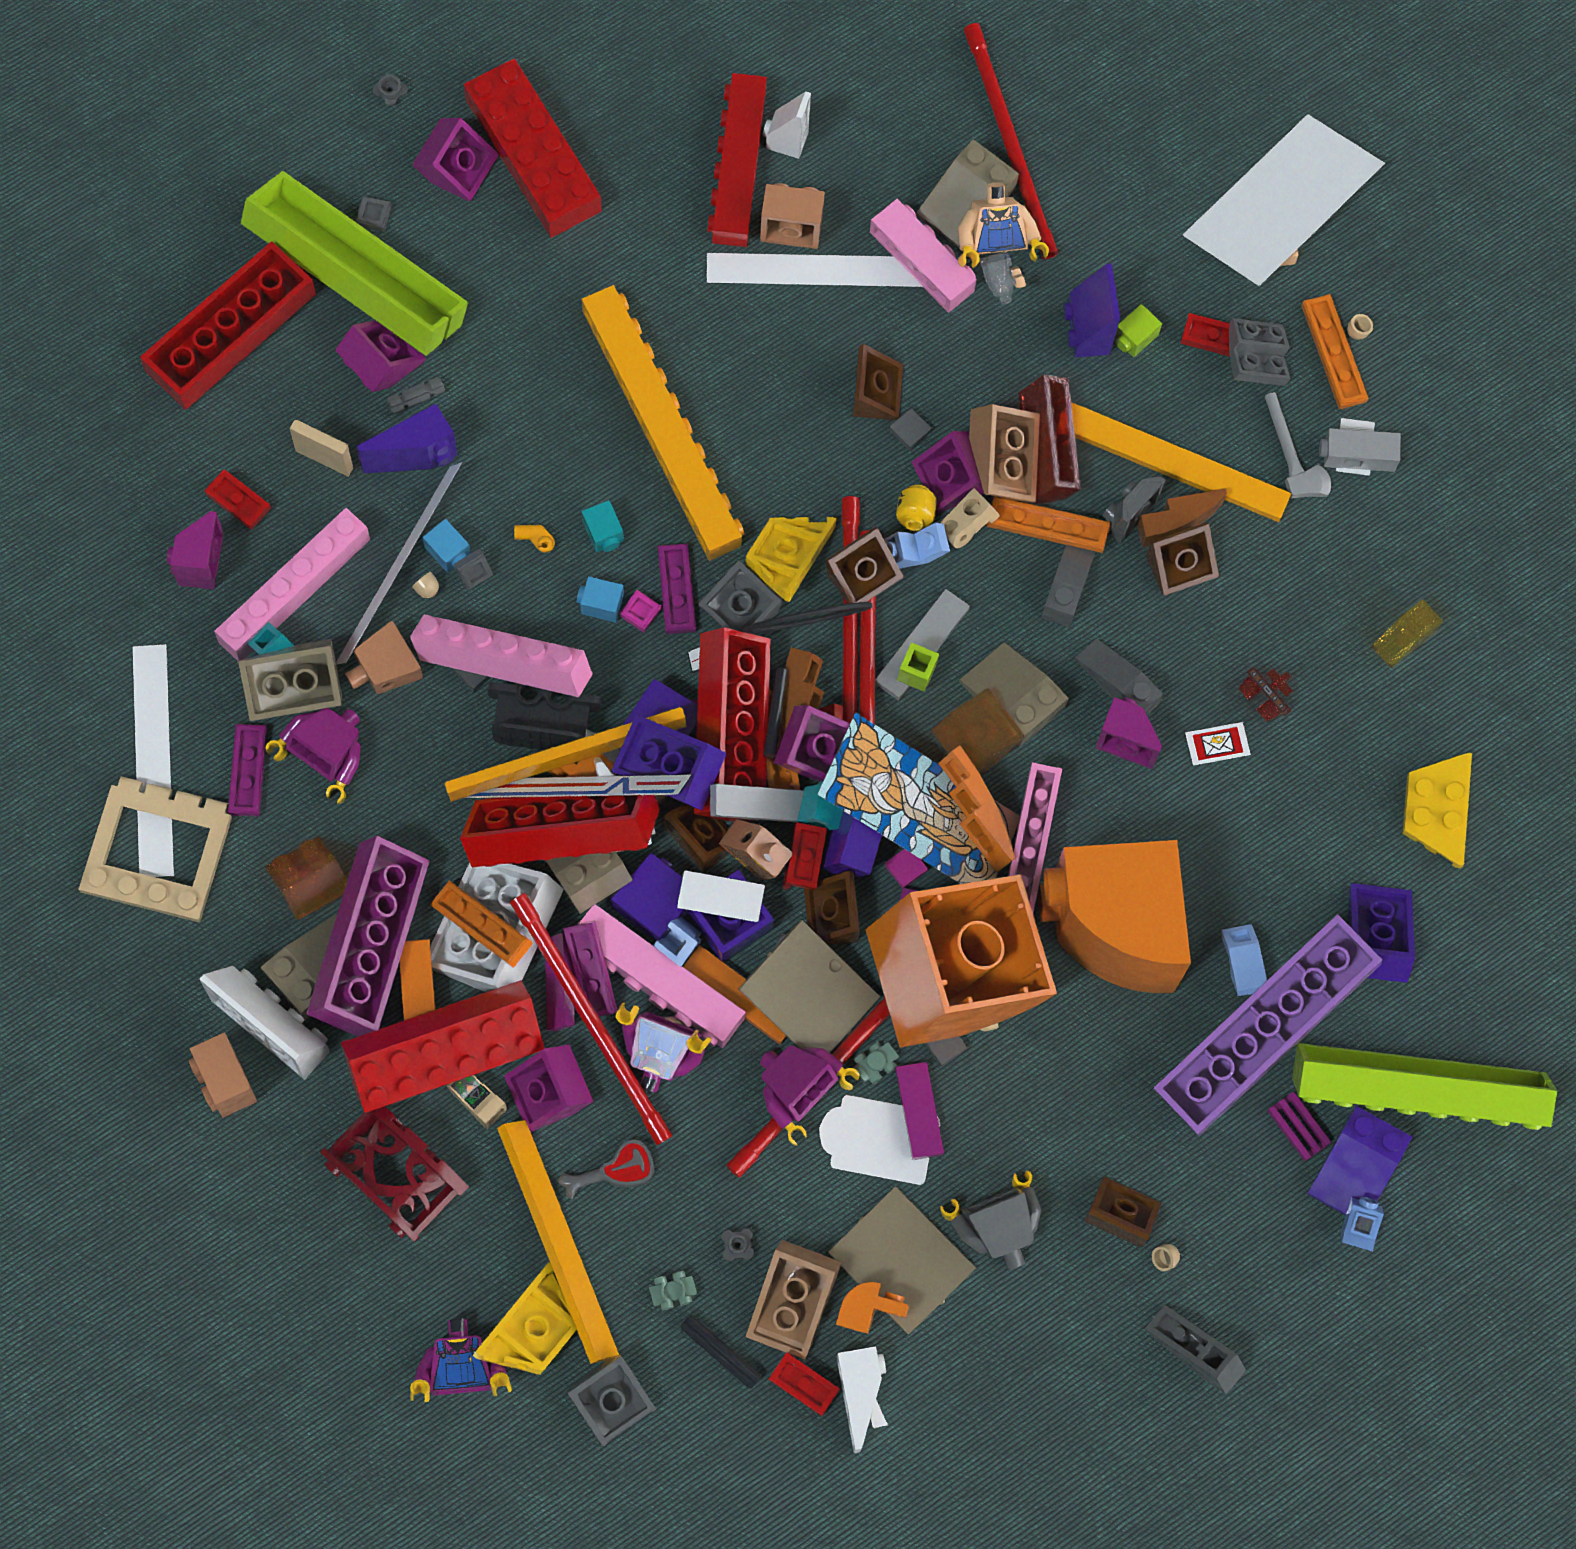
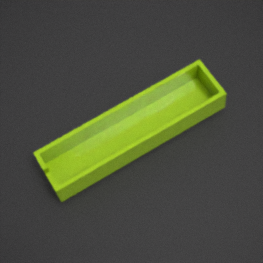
[240,171,468,356]
[1292,1043,1557,1130]

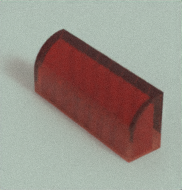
[1018,375,1080,503]

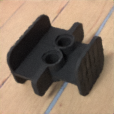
[488,647,602,750]

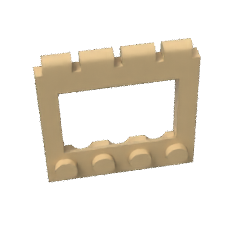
[78,776,232,923]

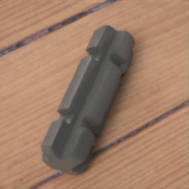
[387,377,445,414]

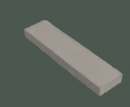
[875,589,970,701]
[710,784,804,823]

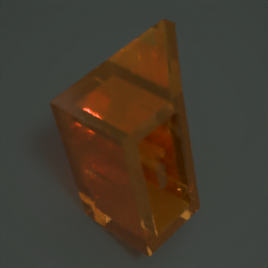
[265,836,348,920]

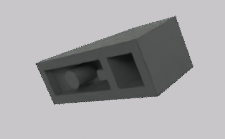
[1041,545,1096,628]
[1075,639,1163,715]
[1145,1305,1246,1395]

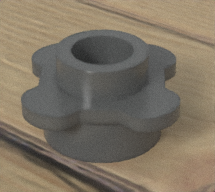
[373,74,408,106]
[721,1229,754,1262]

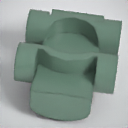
[853,1042,899,1085]
[649,1271,697,1311]

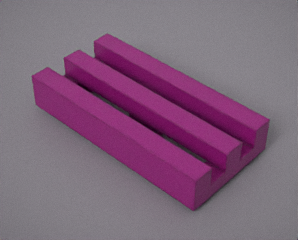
[1267,1091,1331,1162]

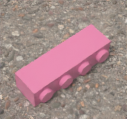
[870,199,977,313]

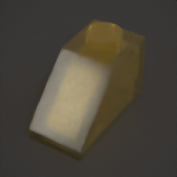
[1372,599,1443,669]

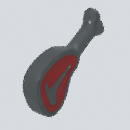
[558,1139,654,1199]

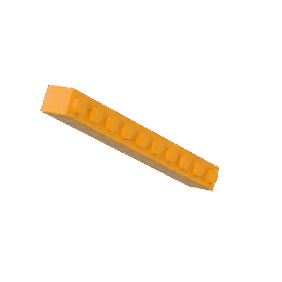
[581,285,744,561]

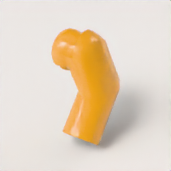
[514,525,555,553]

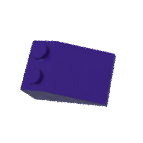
[1063,263,1120,358]
[356,404,457,474]
[611,714,727,810]
[1347,883,1415,983]
[1307,1106,1412,1225]

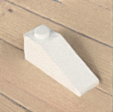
[763,91,811,159]
[836,1346,886,1453]

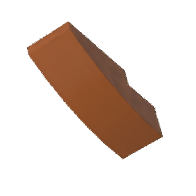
[1137,489,1227,548]
[783,647,824,728]

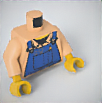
[958,183,1049,268]

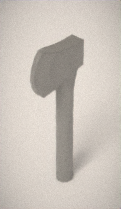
[1265,392,1331,499]

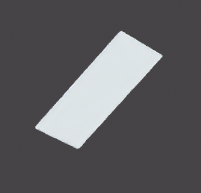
[677,871,765,922]

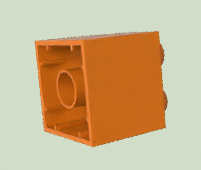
[1038,840,1191,993]
[865,874,1057,1048]

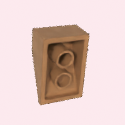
[969,404,1040,503]
[746,1240,842,1360]

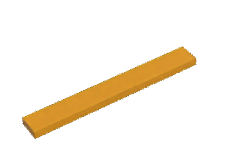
[1059,402,1292,522]
[445,707,686,802]
[497,1120,619,1364]

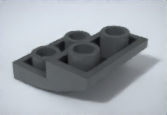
[1229,318,1290,386]

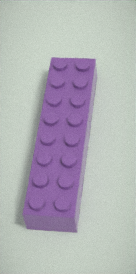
[1154,914,1382,1136]

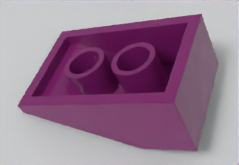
[774,705,850,782]

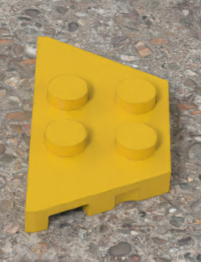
[745,517,836,602]
[1402,753,1472,869]
[473,1262,577,1375]

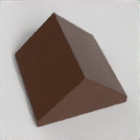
[853,344,903,420]
[1146,522,1219,596]
[826,527,904,603]
[664,804,729,873]
[804,871,860,945]
[1084,1177,1161,1248]

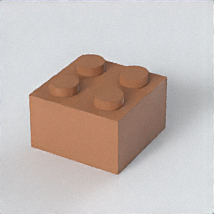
[760,183,825,249]
[188,1032,258,1118]

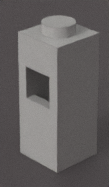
[1319,428,1401,472]

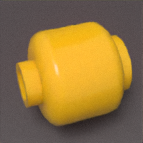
[896,485,937,531]

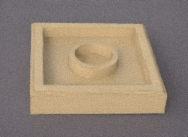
[290,420,353,477]

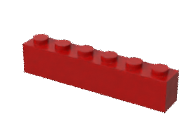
[707,73,767,247]

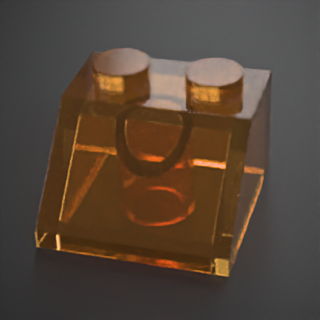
[931,688,1025,775]

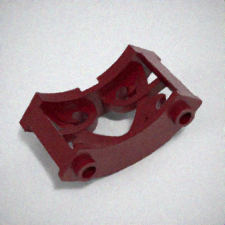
[320,1106,469,1242]

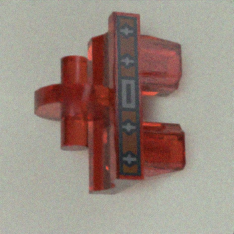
[1238,667,1293,722]

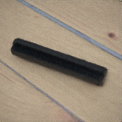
[681,1315,761,1389]

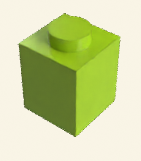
[1114,304,1162,357]
[897,642,939,692]

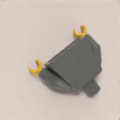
[940,1171,1041,1269]

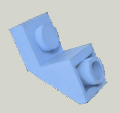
[884,522,950,569]
[1222,924,1267,996]

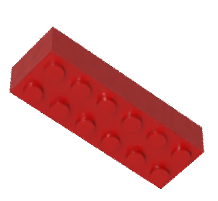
[464,58,602,238]
[140,241,316,410]
[694,627,771,822]
[460,795,660,867]
[341,980,545,1113]

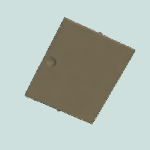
[738,920,880,1053]
[828,1186,976,1335]

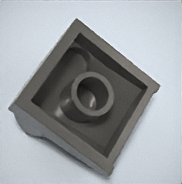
[1103,476,1165,543]
[698,560,784,634]
[566,1354,656,1446]

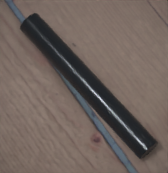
[764,668,788,758]

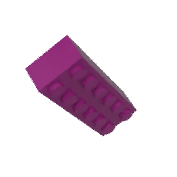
[306,836,430,1037]

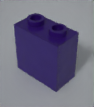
[623,679,698,738]
[820,811,882,878]
[611,853,687,943]

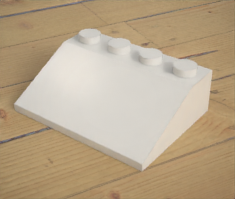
[430,863,564,992]
[199,966,330,1080]

